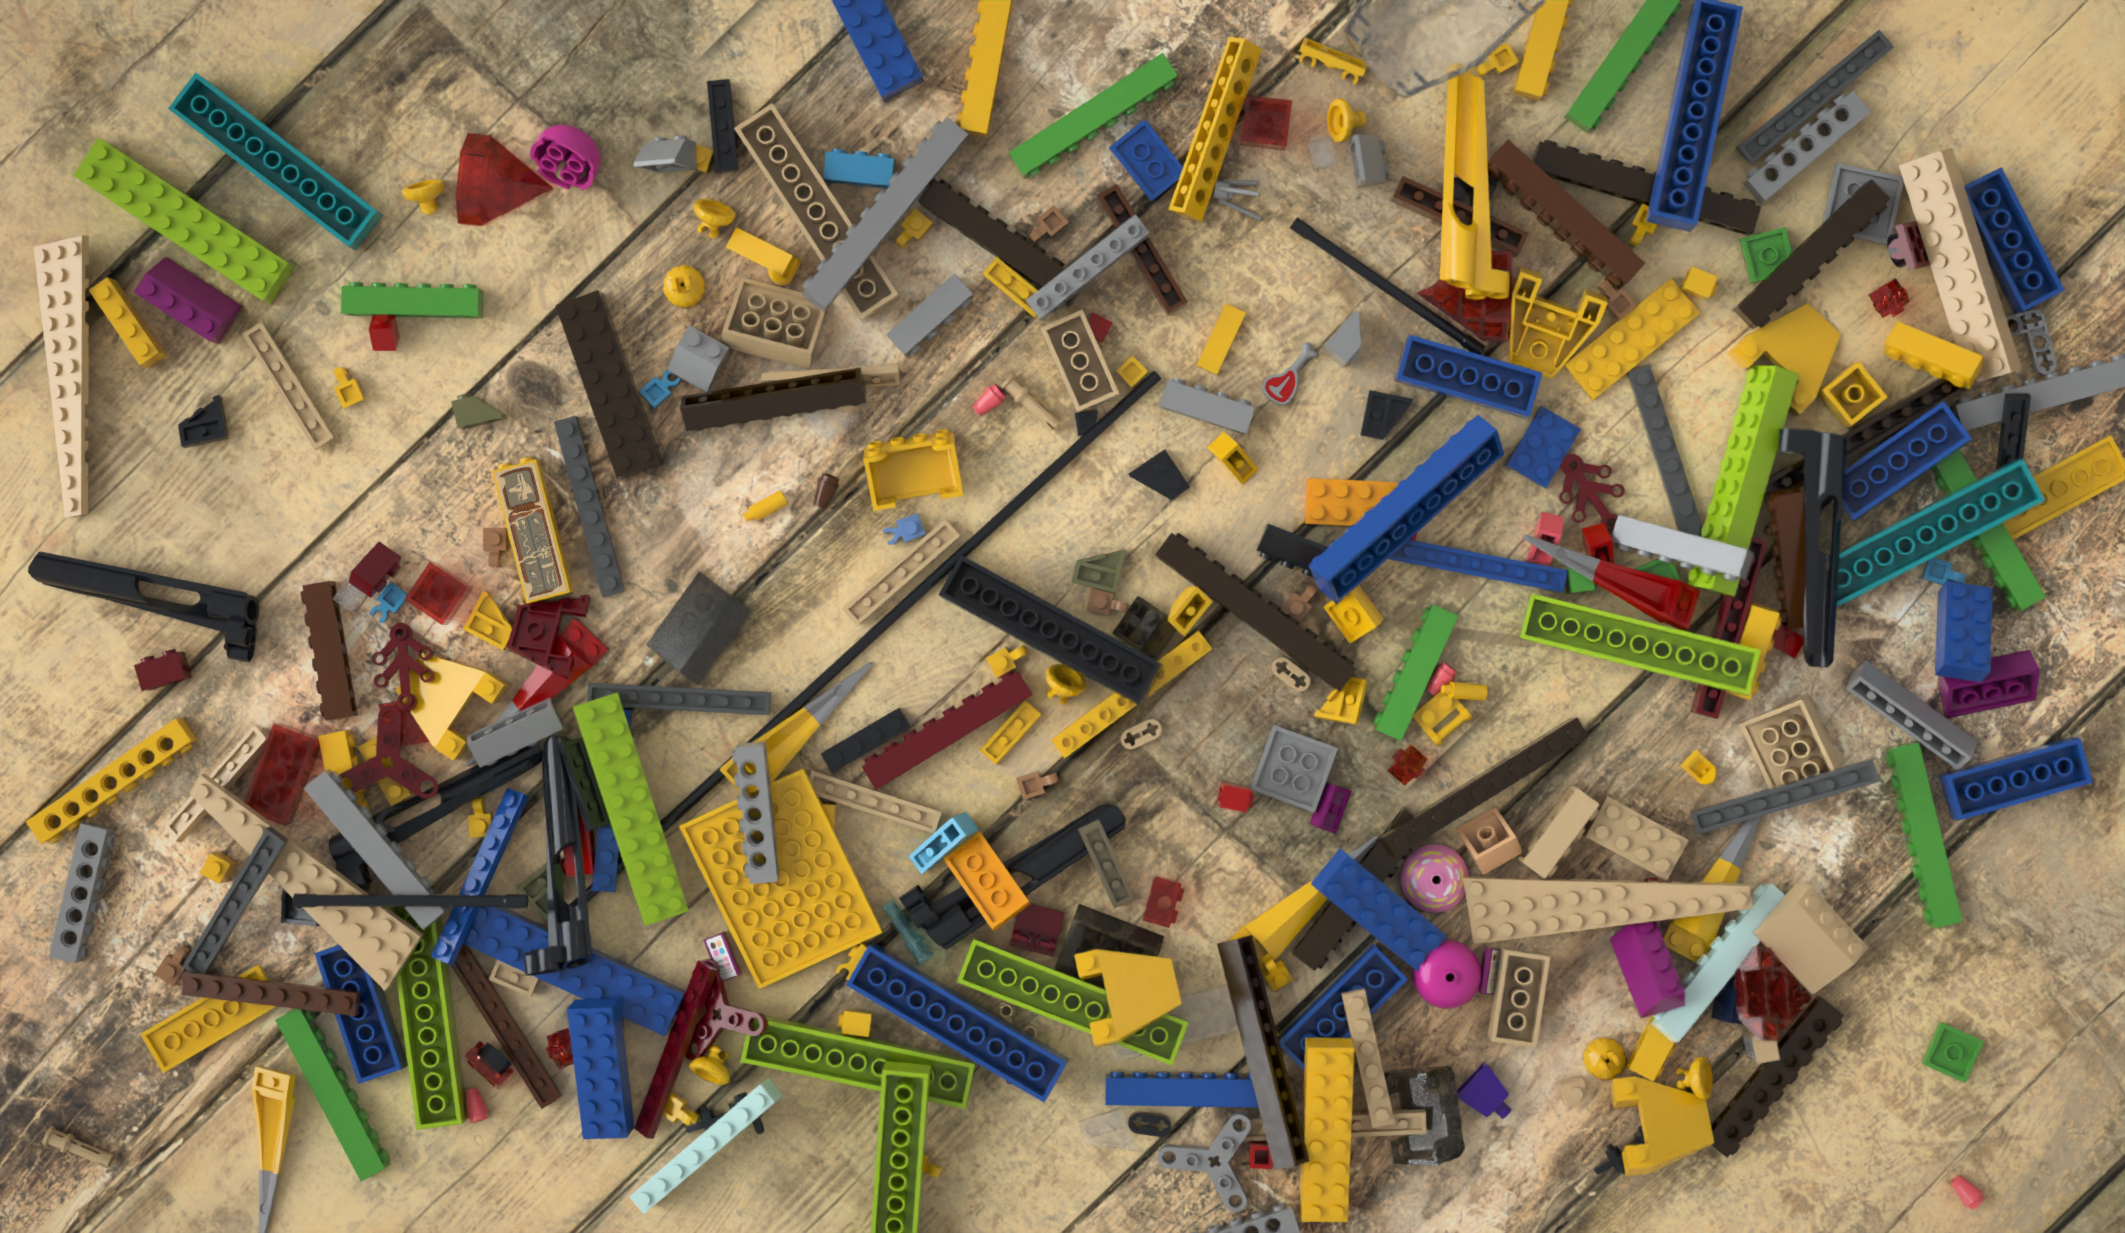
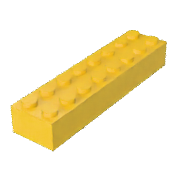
[1299,1038,1354,1222]

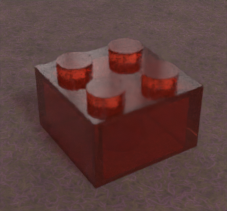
[1240,95,1292,151]
[404,561,474,625]

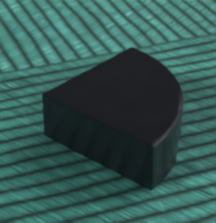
[1075,410,1097,436]

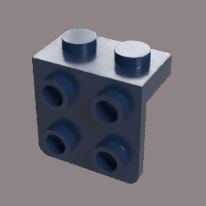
[1711,975,1770,1025]

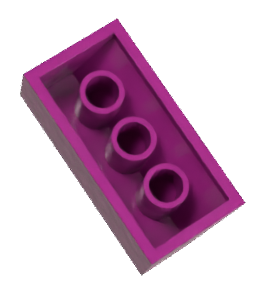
[134,257,243,344]
[1938,650,2040,718]
[1610,921,1685,1019]

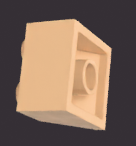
[1456,807,1523,875]

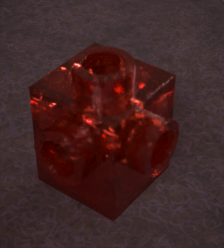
[1868,278,1910,318]
[1387,744,1428,786]
[546,1028,574,1070]

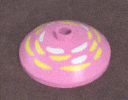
[1400,844,1469,913]

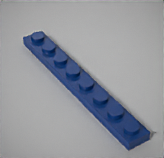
[1388,540,1568,593]
[592,709,633,893]
[431,788,529,966]

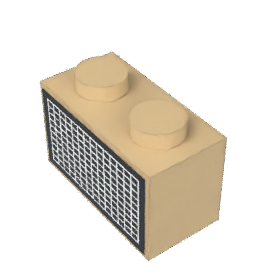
[1742,1024,1780,1064]

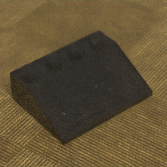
[646,571,755,685]
[1054,904,1164,989]

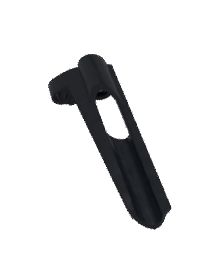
[1778,428,1847,668]
[28,551,259,663]
[524,736,592,976]
[329,743,543,892]
[899,804,1126,950]

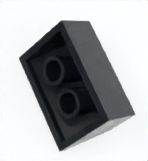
[1256,524,1329,578]

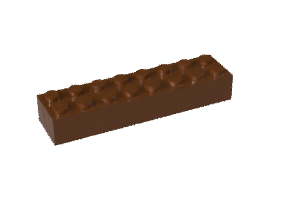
[1488,139,1646,289]

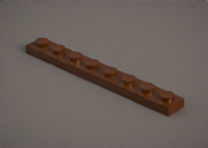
[451,944,563,1109]
[182,971,360,1016]

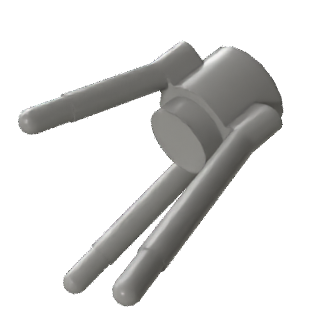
[1213,179,1262,221]

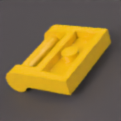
[1412,691,1473,747]

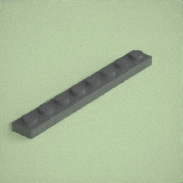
[1736,29,1894,165]
[1627,365,1703,537]
[554,416,625,597]
[587,683,771,715]
[1691,759,1880,834]
[182,826,289,973]

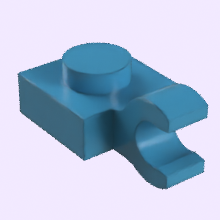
[1921,558,1966,585]

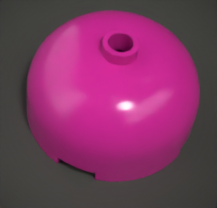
[530,124,601,190]
[1411,939,1482,1009]

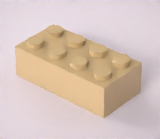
[1040,309,1119,414]
[1516,785,1600,879]
[1582,795,1689,881]
[1487,947,1551,1048]

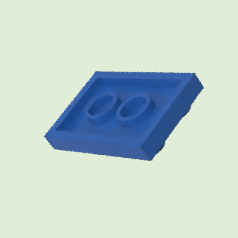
[1109,119,1183,202]
[1506,406,1581,489]

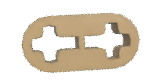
[1271,657,1310,692]
[1121,719,1162,749]

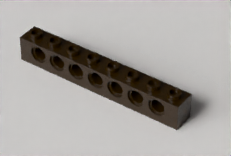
[1711,995,1844,1158]

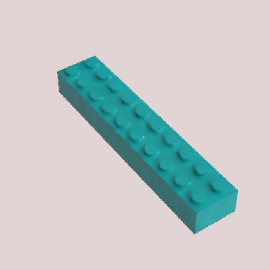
[168,72,383,251]
[1836,459,2045,607]

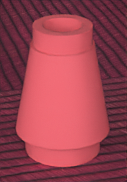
[972,384,1007,416]
[1425,661,1457,696]
[464,1088,489,1123]
[1950,1175,1985,1210]

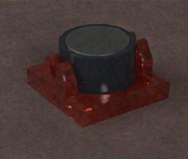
[465,1041,514,1090]

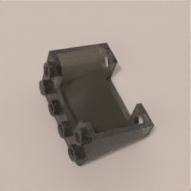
[1384,1066,1465,1165]

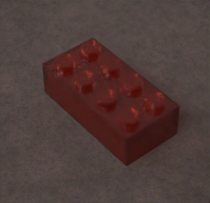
[244,723,320,826]

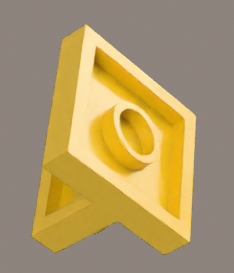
[1323,585,1384,643]

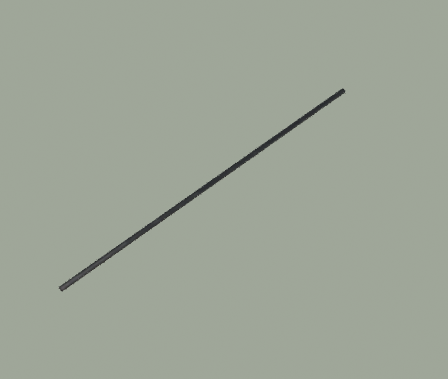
[569,371,1161,906]

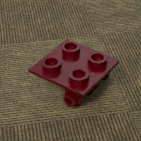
[1009,904,1065,957]

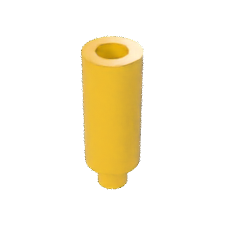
[743,490,788,522]
[1441,682,1488,701]

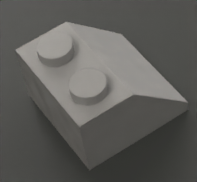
[1350,135,1389,188]
[634,136,697,173]
[1322,310,1361,367]
[667,326,730,392]

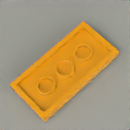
[1304,478,1399,526]
[943,831,1031,931]

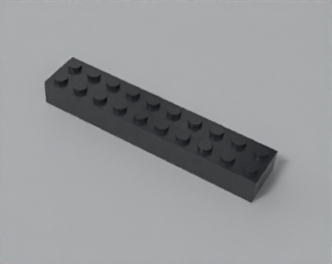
[939,555,1163,707]

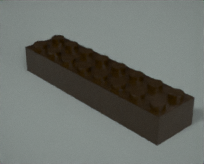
[555,290,664,479]

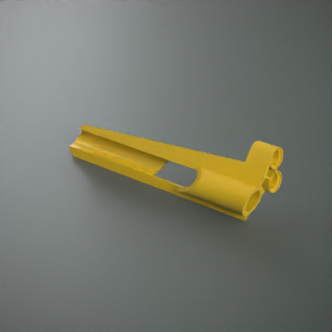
[1440,65,1510,300]

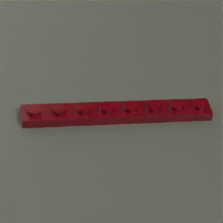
[634,960,717,1139]

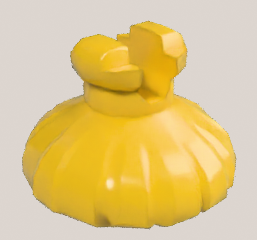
[1326,98,1367,142]
[401,179,445,216]
[694,198,736,238]
[663,265,705,308]
[1046,664,1086,705]
[1583,1037,1627,1081]
[689,1045,730,1085]
[1676,1056,1713,1100]

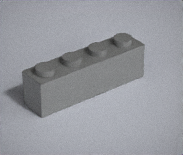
[886,273,973,357]
[1159,377,1255,435]
[467,698,564,767]

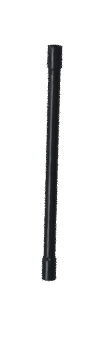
[1290,217,1486,355]
[293,893,529,908]

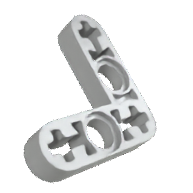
[2006,310,2057,375]

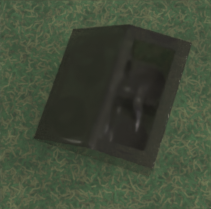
[1113,596,1177,660]

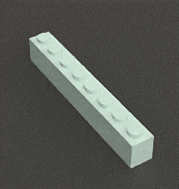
[1651,883,1785,1042]
[629,1078,783,1214]

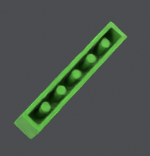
[341,282,483,318]
[1373,605,1458,741]

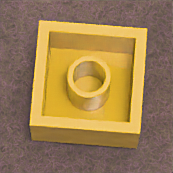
[1818,361,1887,428]

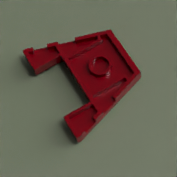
[507,595,591,680]

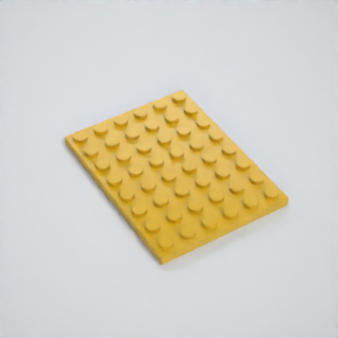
[679,767,883,989]

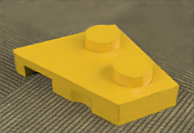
[463,590,512,651]
[1314,677,1368,725]

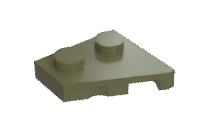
[1072,550,1126,593]
[517,862,566,921]

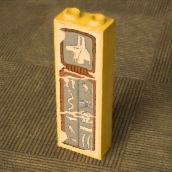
[492,457,574,604]

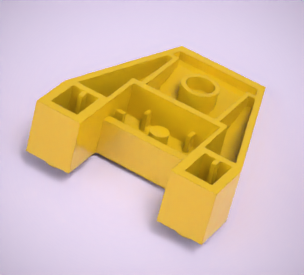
[1509,266,1608,379]
[1727,303,1841,417]
[396,653,510,761]
[1074,949,1182,1048]
[1610,1076,1714,1176]

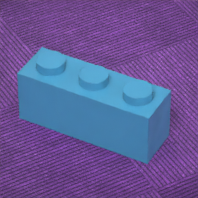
[823,149,896,189]

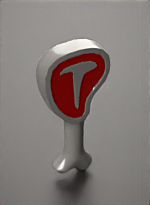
[1262,342,1319,406]

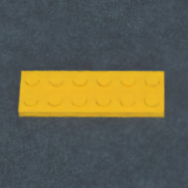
[1564,278,1700,400]
[2002,435,2125,540]
[140,964,277,1073]

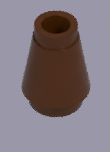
[813,473,840,508]

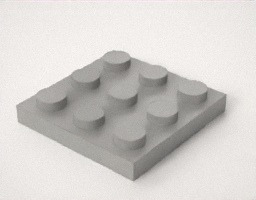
[1822,163,1904,246]
[1250,725,1338,813]

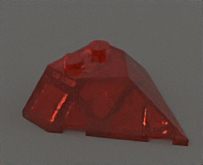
[455,133,554,226]
[1417,250,1513,342]
[1734,946,1811,1042]

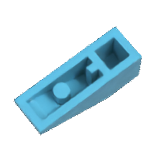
[909,812,979,874]

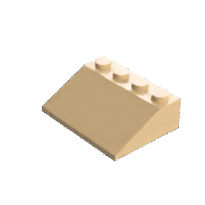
[722,277,827,369]
[1740,693,1842,788]
[1753,882,1869,995]

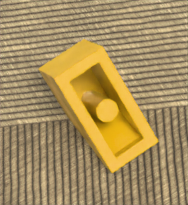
[1207,431,1259,485]
[1167,586,1213,636]

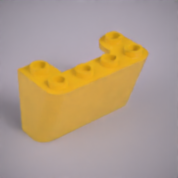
[863,429,964,511]

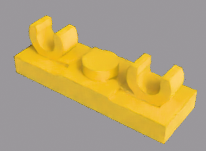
[1299,38,1368,84]

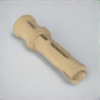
[999,373,1061,432]
[42,1125,114,1168]

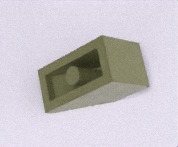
[451,393,506,429]

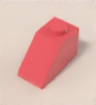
[1527,511,1564,566]

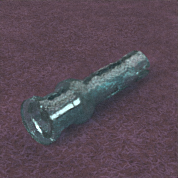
[881,899,934,966]

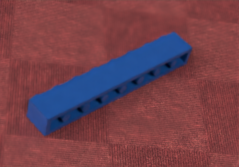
[1105,1070,1290,1108]

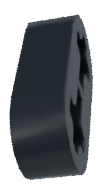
[1128,1111,1171,1137]

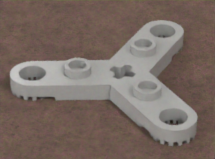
[1158,1112,1252,1212]

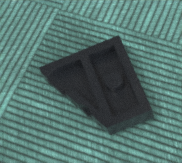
[178,395,229,448]

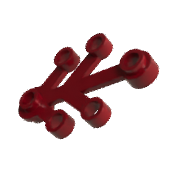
[1559,454,1625,532]
[372,623,435,711]

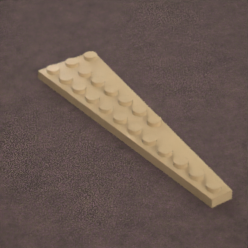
[34,235,89,517]
[189,774,424,991]
[1463,876,1753,944]

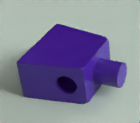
[1454,1062,1512,1119]

